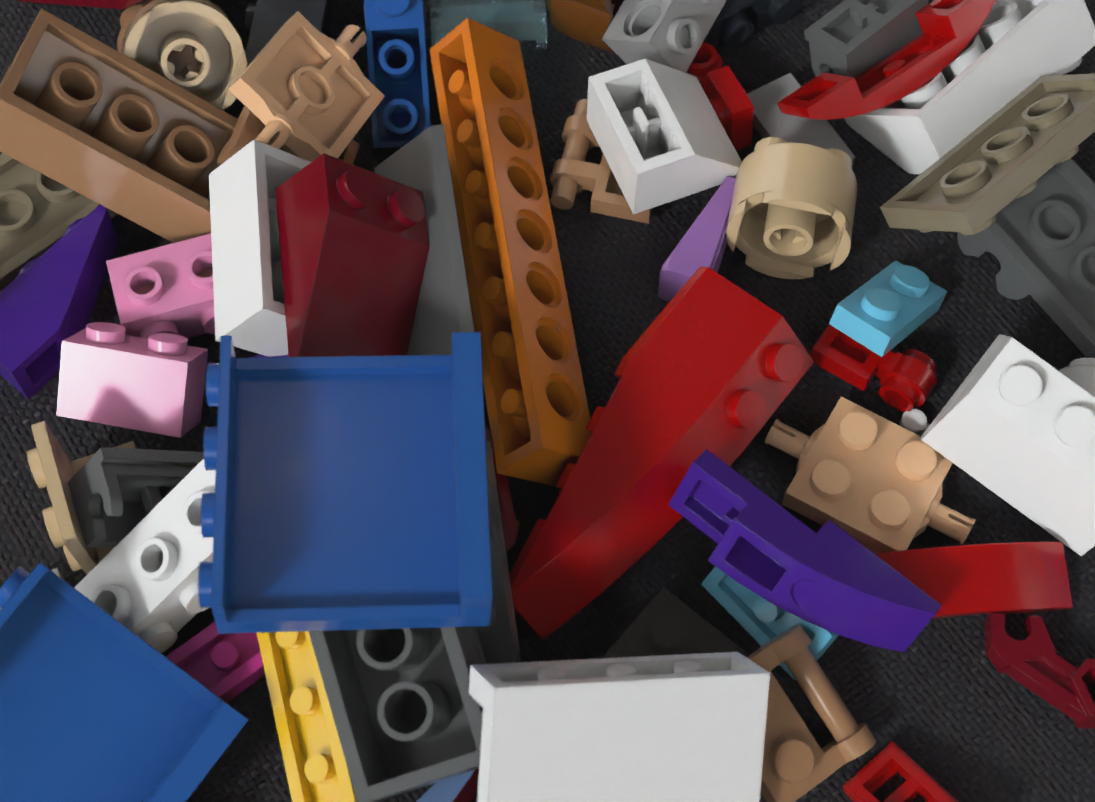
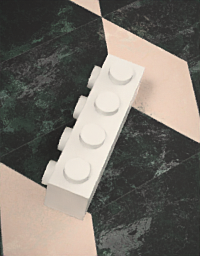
[74,459,216,653]

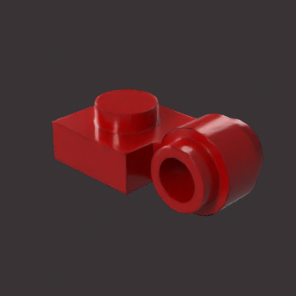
[686,42,754,151]
[811,324,937,412]

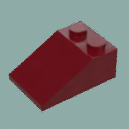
[275,153,430,357]

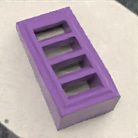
[658,176,736,302]

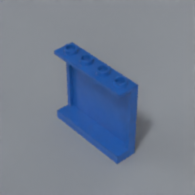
[198,332,492,634]
[0,563,248,802]

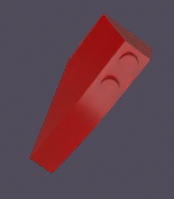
[509,266,814,640]

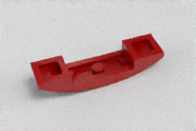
[777,0,996,120]
[875,542,1073,618]

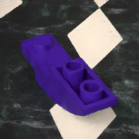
[668,449,942,652]

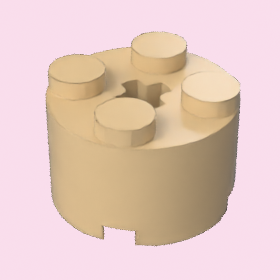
[121,0,247,111]
[726,137,858,279]

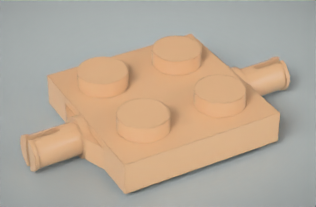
[228,11,385,162]
[765,397,975,554]

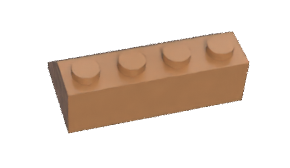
[0,8,238,243]

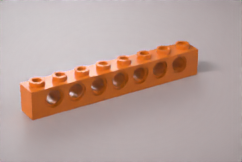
[429,18,592,486]

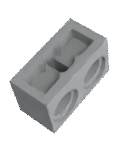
[602,0,726,73]

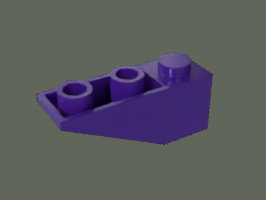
[0,204,120,400]

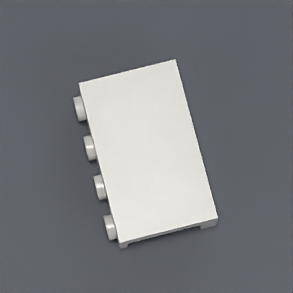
[469,652,770,802]

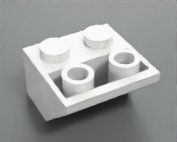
[586,58,742,215]

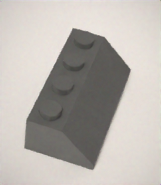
[374,124,474,355]

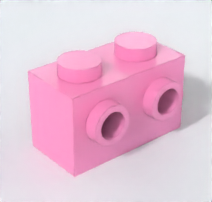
[106,233,215,339]
[56,322,208,438]

